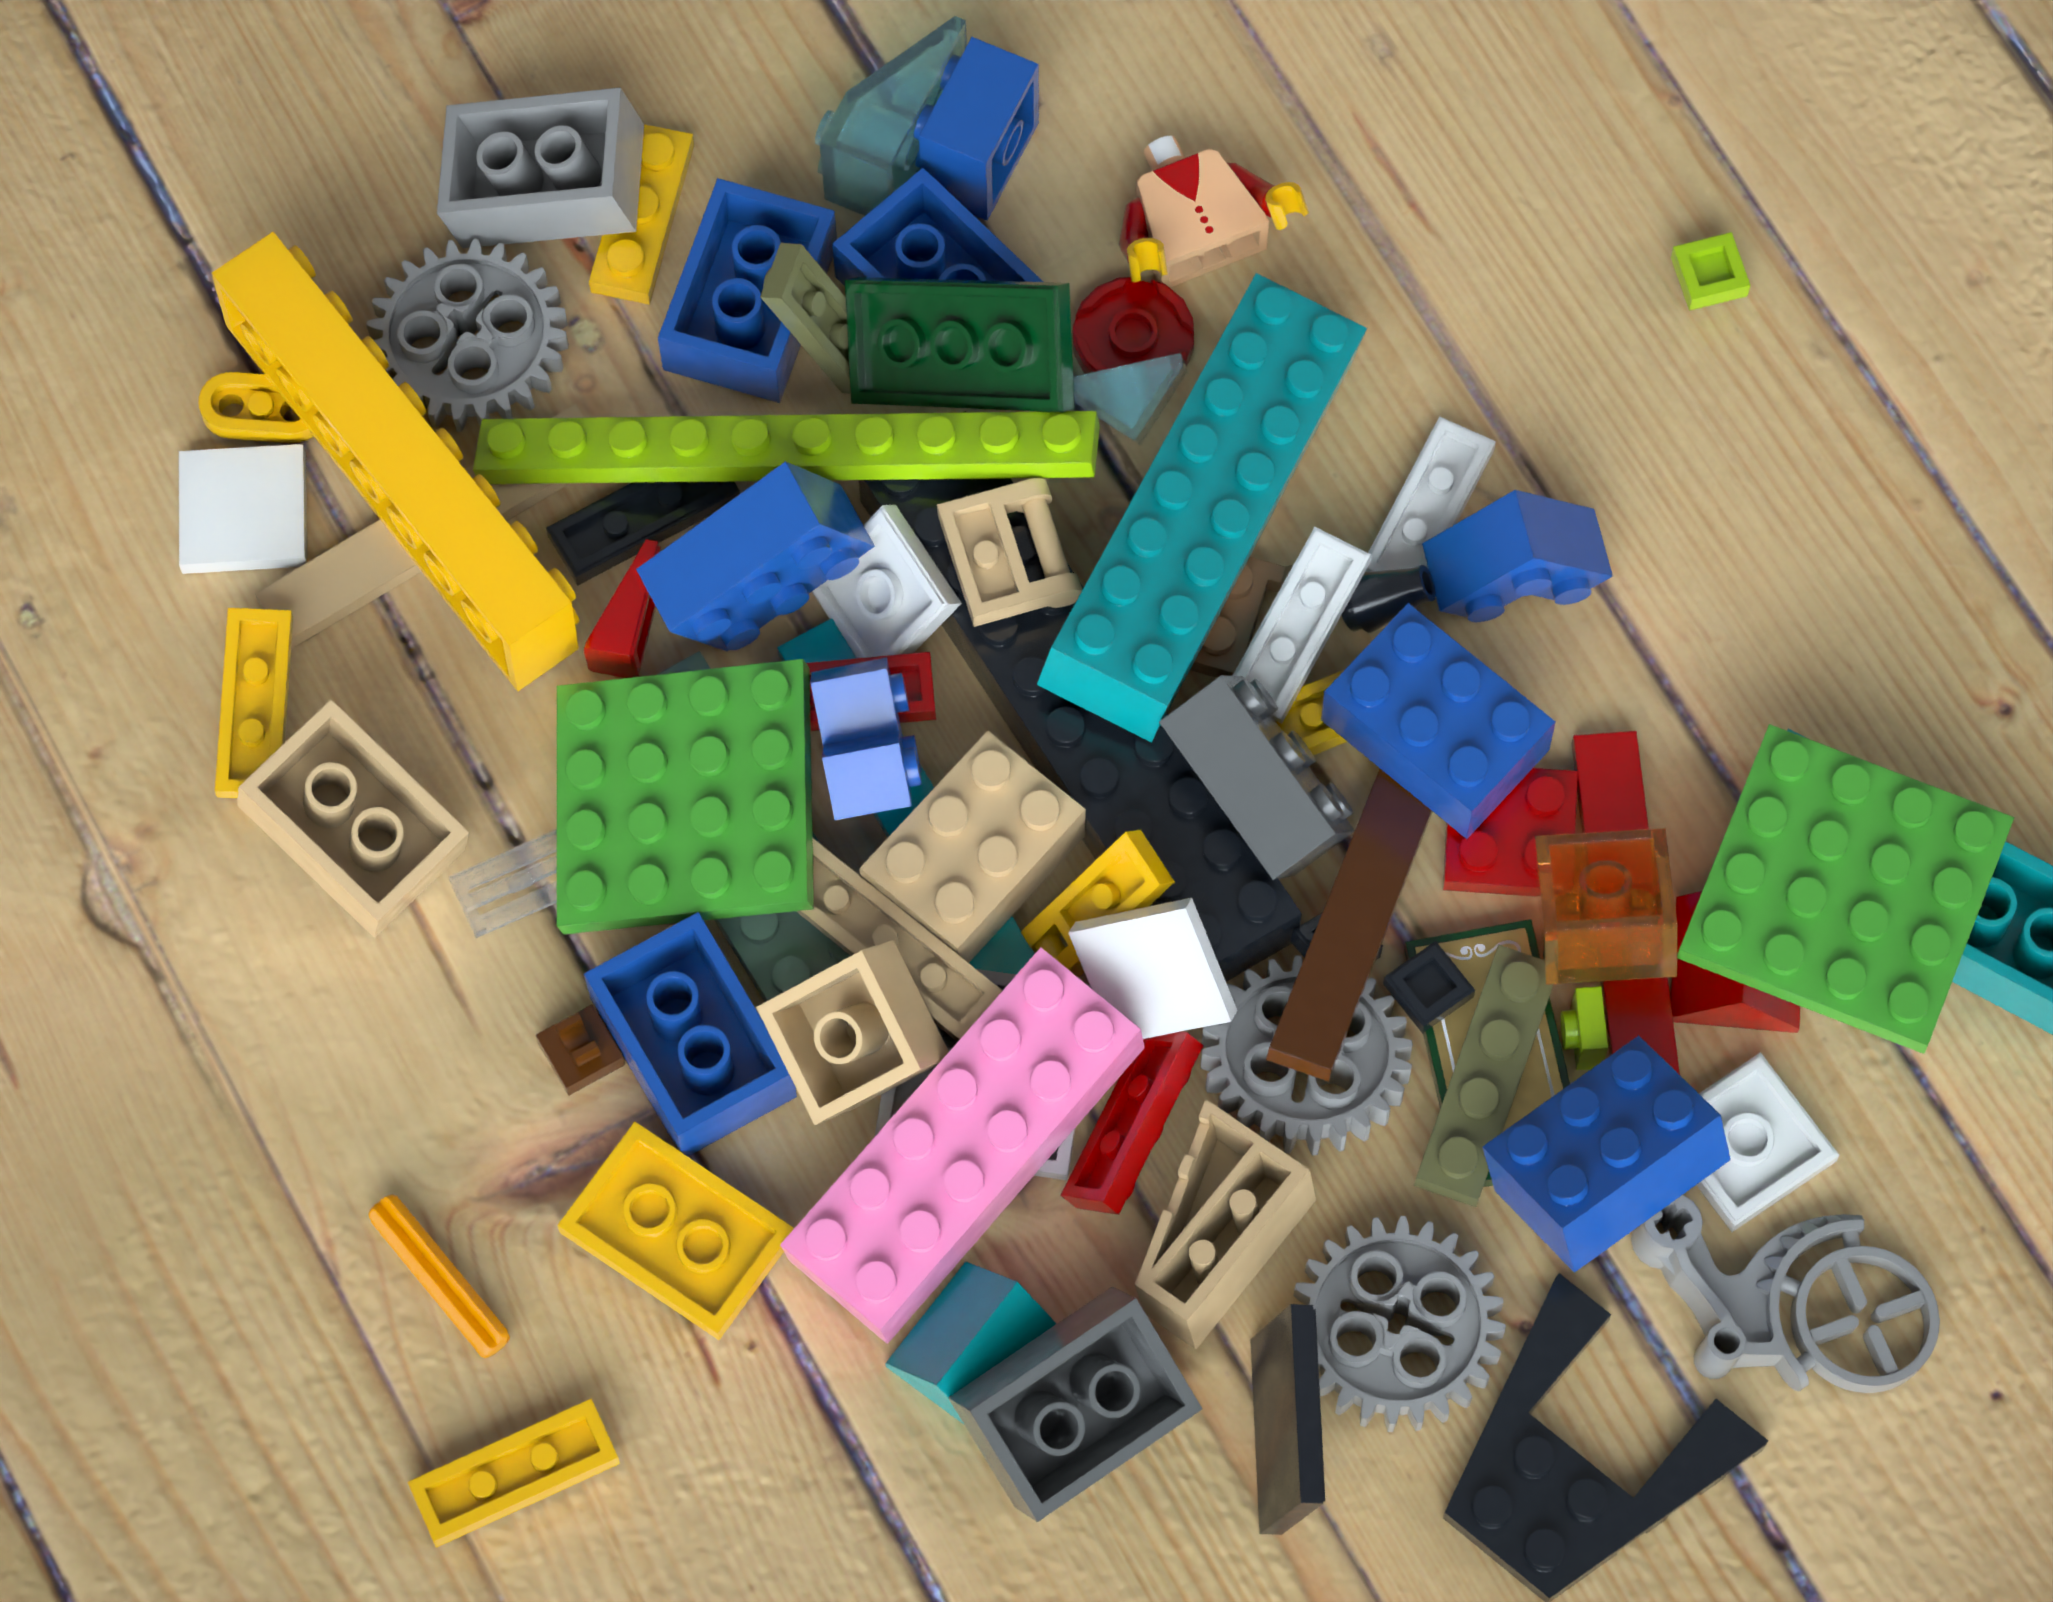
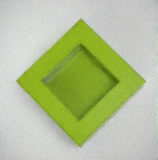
[1671,232,1751,311]
[1560,986,1608,1070]

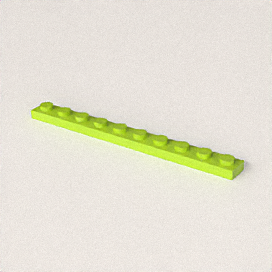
[473,411,1100,484]

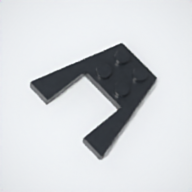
[1443,1273,1769,1602]

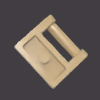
[937,478,1083,627]

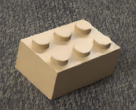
[237,699,470,938]
[860,731,1086,963]

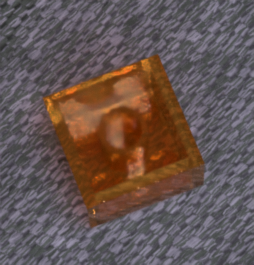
[1535,828,1677,985]

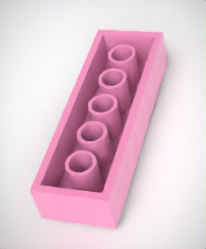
[780,947,1145,1344]

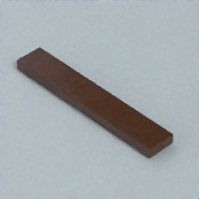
[1266,769,1433,1082]

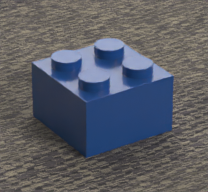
[914,37,1039,221]

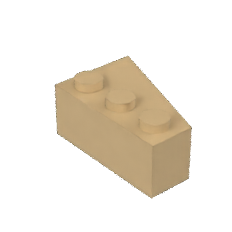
[1135,1099,1317,1350]

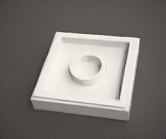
[179,444,307,574]
[812,505,962,658]
[1069,898,1237,1039]
[1696,1052,1839,1232]

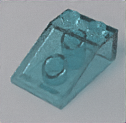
[815,16,967,216]

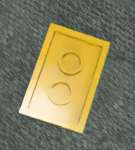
[557,1122,794,1340]

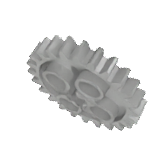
[366,239,569,432]
[1200,955,1413,1156]
[1293,1216,1506,1432]

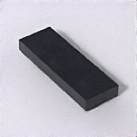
[546,481,740,586]

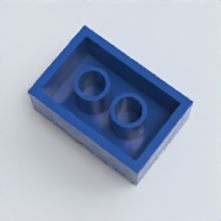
[832,168,1043,286]
[658,178,837,403]
[636,461,875,652]
[1321,603,1556,839]
[584,912,797,1157]
[1482,1035,1731,1273]

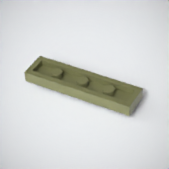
[1414,944,1560,1207]

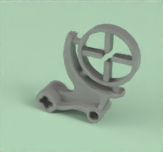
[1631,1195,1940,1393]

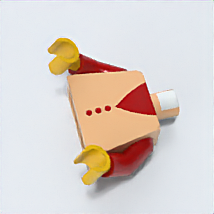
[1119,136,1309,288]

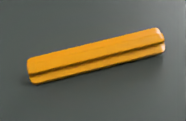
[368,1194,510,1358]

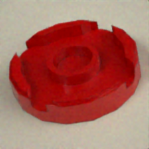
[1073,277,1194,396]

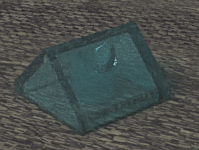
[1073,353,1187,446]

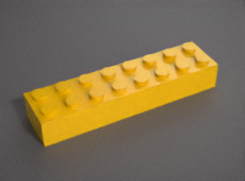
[211,232,580,692]

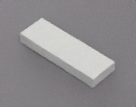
[1365,416,1496,572]
[1233,527,1371,724]

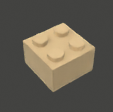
[756,940,949,1125]

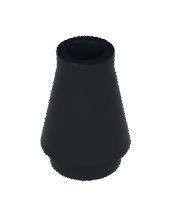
[1341,565,1436,633]

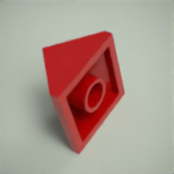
[1670,891,1800,1033]

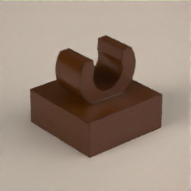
[536,1004,625,1096]

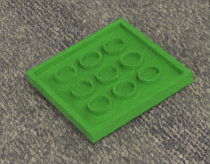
[557,659,814,934]
[1676,724,2015,1054]

